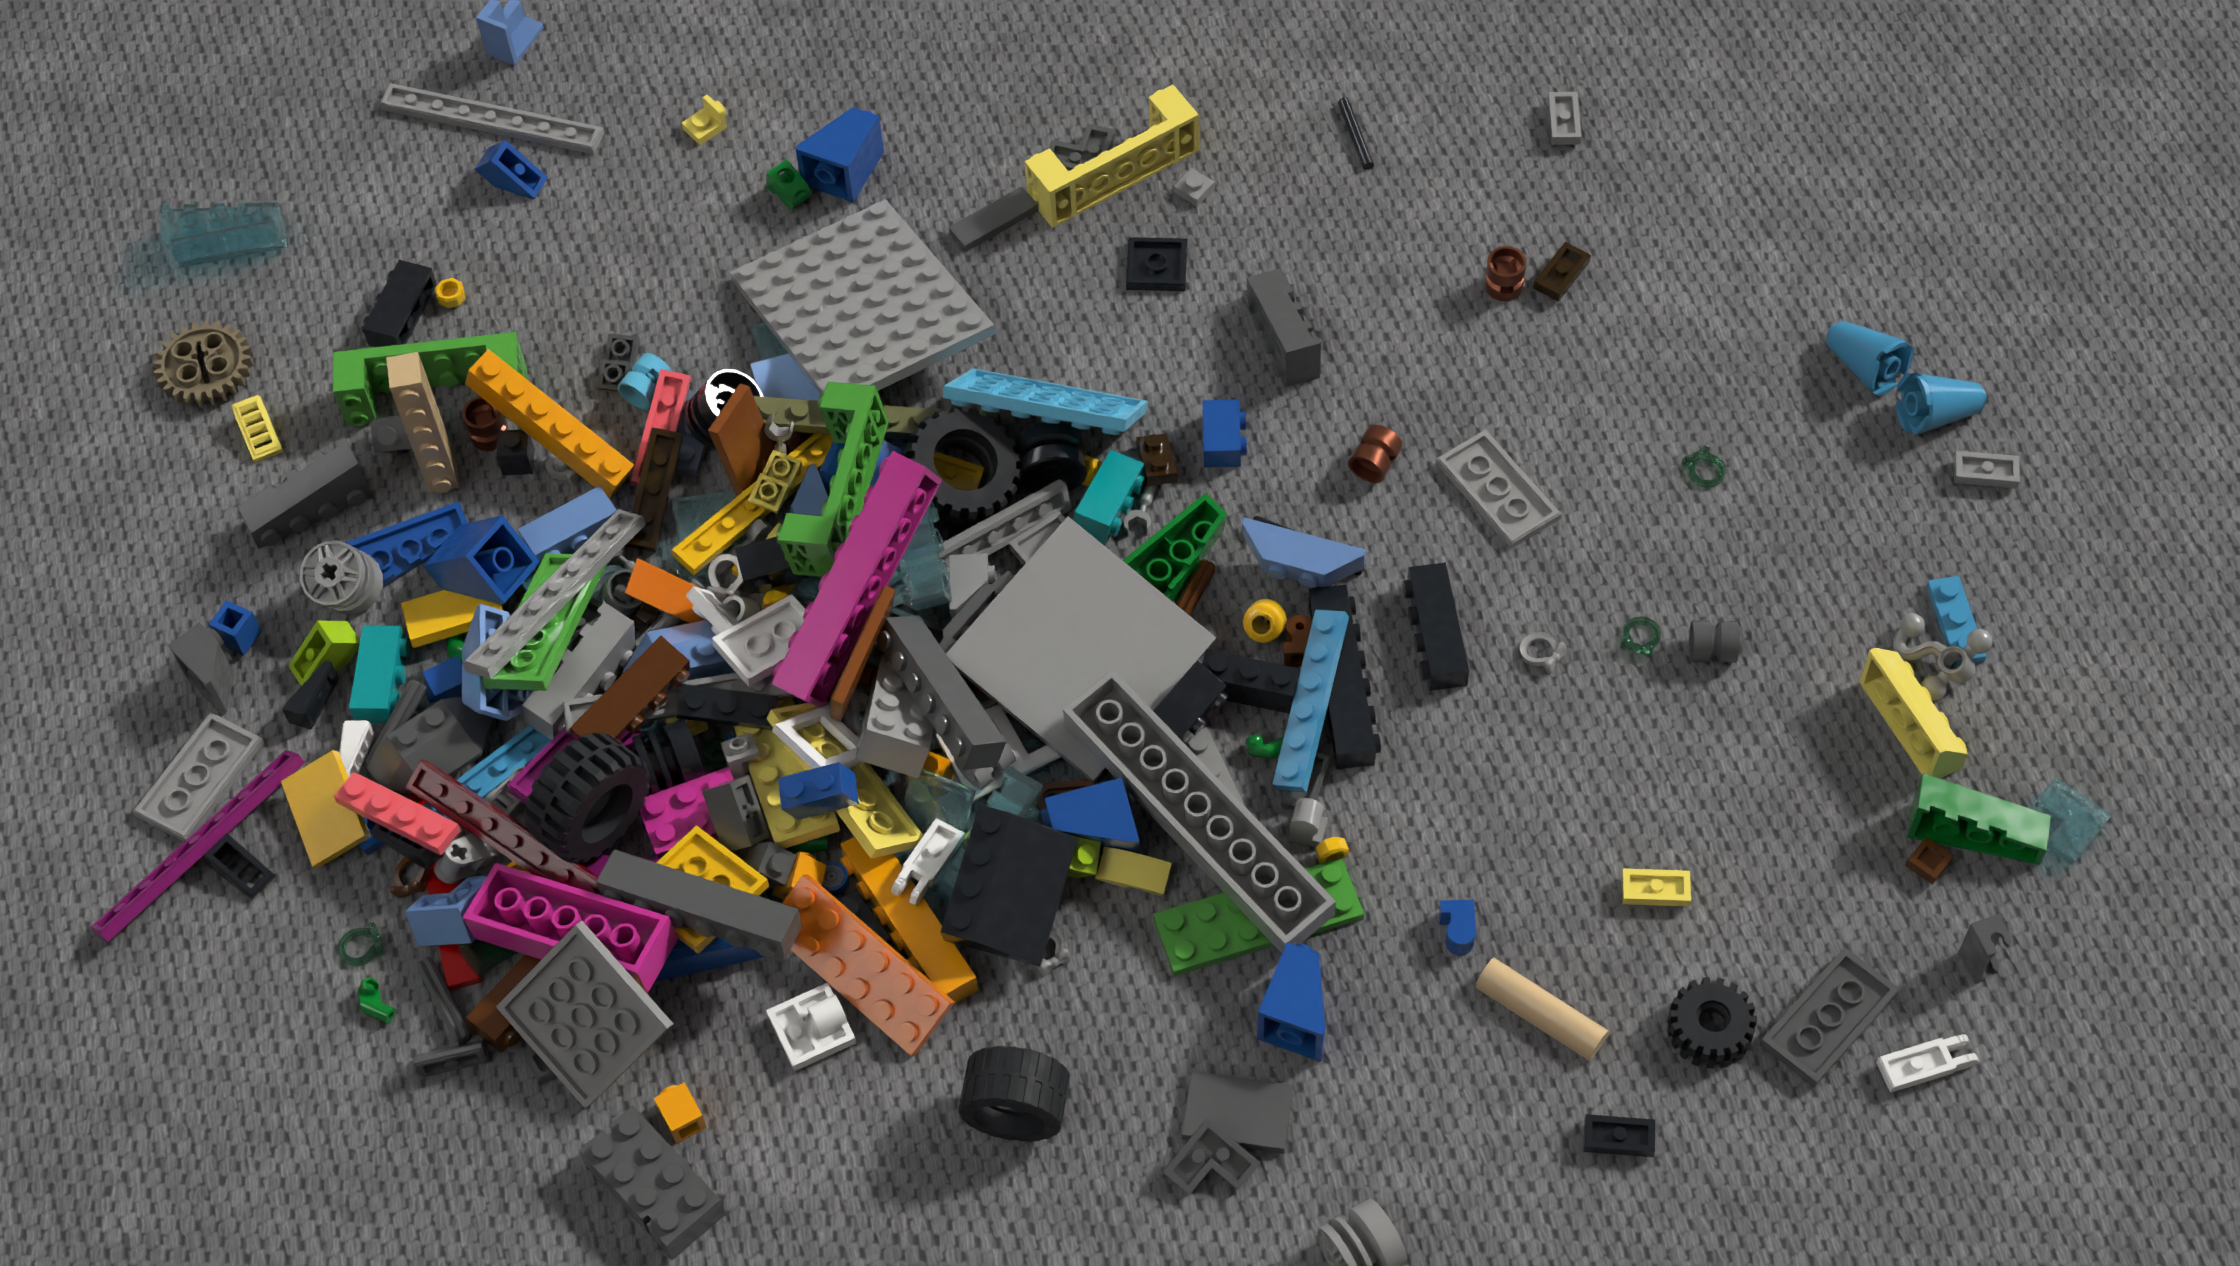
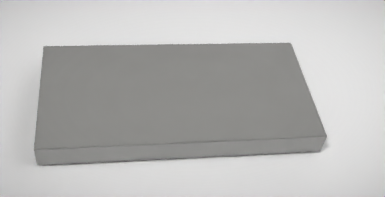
[1436,429,1561,549]
[133,712,264,841]

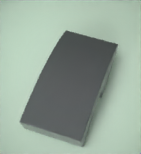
[597,333,640,391]

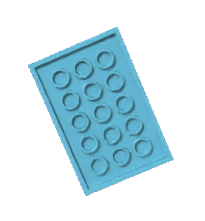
[942,368,1148,435]

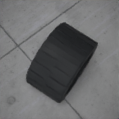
[958,1046,1070,1142]

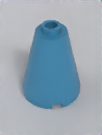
[1826,321,1914,396]
[1896,373,1987,435]

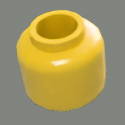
[1243,599,1287,643]

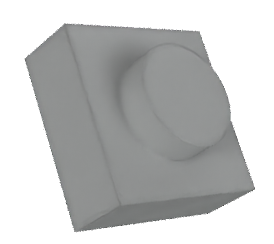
[1174,168,1215,206]

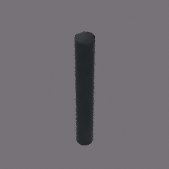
[1338,97,1374,170]

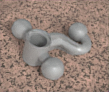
[1893,613,1992,701]

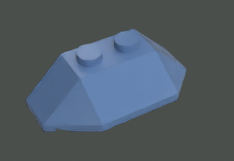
[1242,517,1366,588]
[462,604,532,721]
[623,620,736,681]

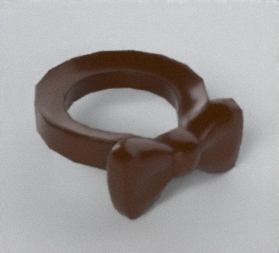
[390,857,430,898]

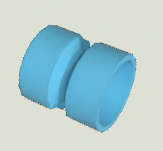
[617,353,673,410]

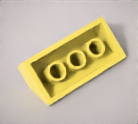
[1859,648,1968,778]

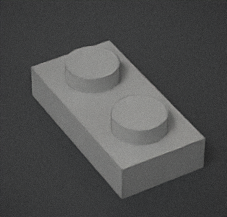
[1548,92,1581,145]
[1954,451,2020,489]

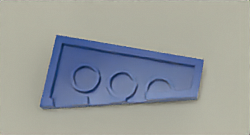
[345,501,468,588]

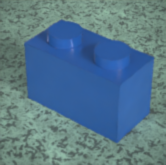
[1202,399,1247,467]
[778,762,859,820]

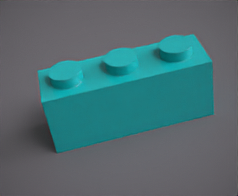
[1073,450,1146,546]
[349,625,410,723]

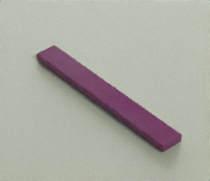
[90,750,305,942]

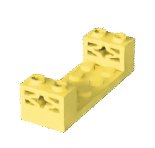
[1025,85,1199,228]

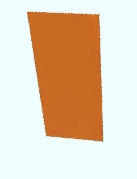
[625,558,707,623]

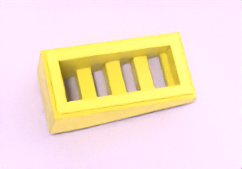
[231,395,283,463]

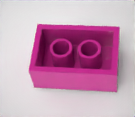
[639,767,733,858]

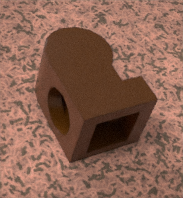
[1283,614,1312,667]

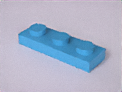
[1926,576,1987,667]

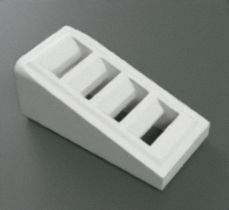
[339,720,375,778]

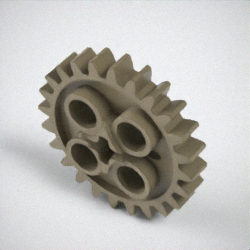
[153,320,254,408]

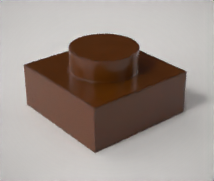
[1905,837,1954,884]

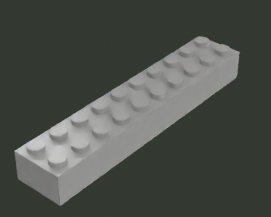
[1063,669,1336,953]

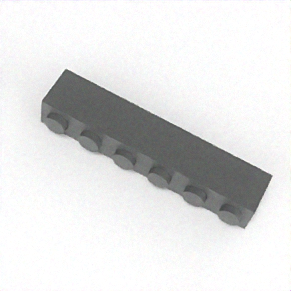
[877,615,1006,770]
[596,849,802,960]

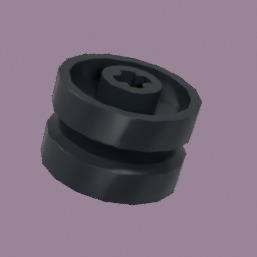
[1016,421,1087,493]

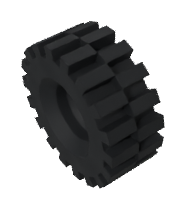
[1667,977,1757,1069]

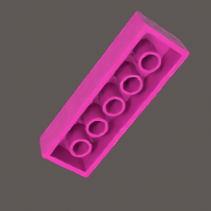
[463,863,679,994]

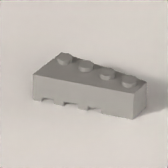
[522,602,636,740]

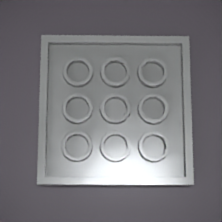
[496,921,673,1109]

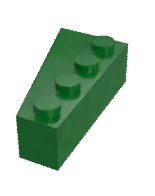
[1907,773,2051,865]

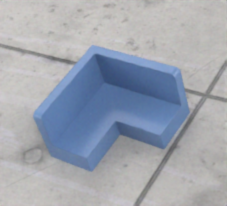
[476,0,544,66]
[405,876,487,946]

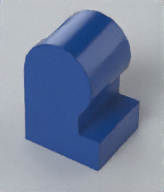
[1439,899,1476,956]

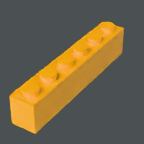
[465,349,634,498]
[839,837,978,1003]

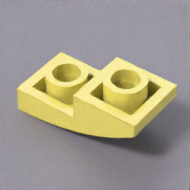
[748,450,802,513]
[1095,846,1172,896]

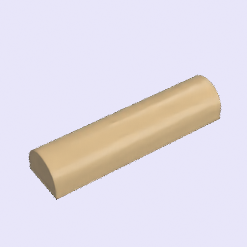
[1476,958,1610,1061]

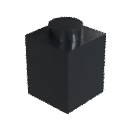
[496,429,535,476]

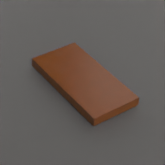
[708,384,774,497]
[829,585,895,722]

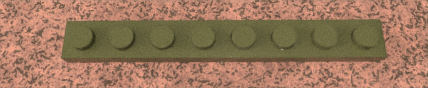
[754,396,998,440]

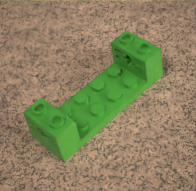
[333,332,527,426]
[777,381,889,577]

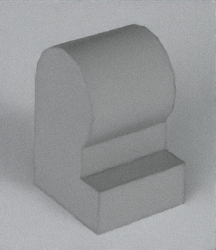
[1289,798,1328,847]

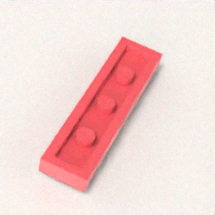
[631,369,691,486]
[334,772,461,855]

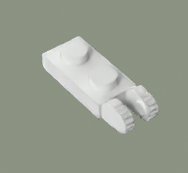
[891,818,965,905]
[1876,1034,1979,1093]

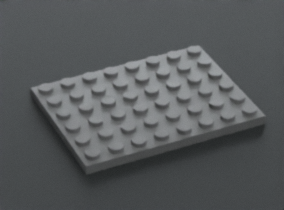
[730,199,996,394]

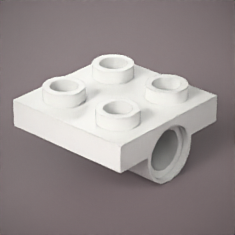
[686,586,760,635]
[766,983,856,1072]

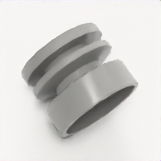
[300,540,383,615]
[1316,1198,1407,1266]

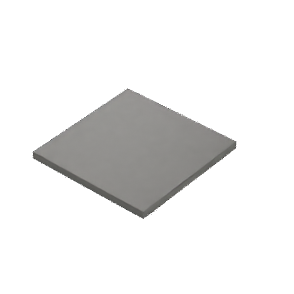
[946,516,1216,782]

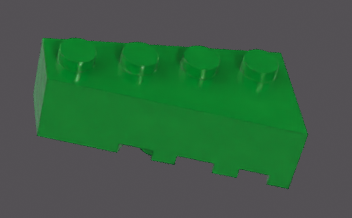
[1122,492,1227,602]

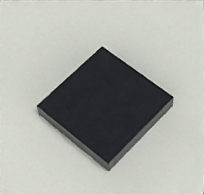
[1126,237,1188,291]

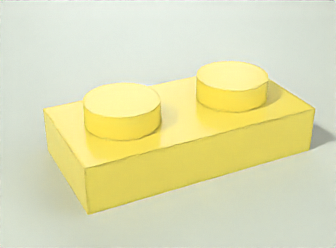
[1622,868,1691,907]

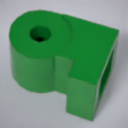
[766,159,812,210]

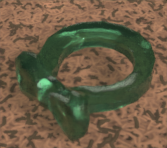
[1681,444,1726,488]
[1620,616,1661,658]
[338,922,385,967]

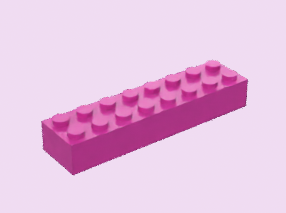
[771,451,942,708]

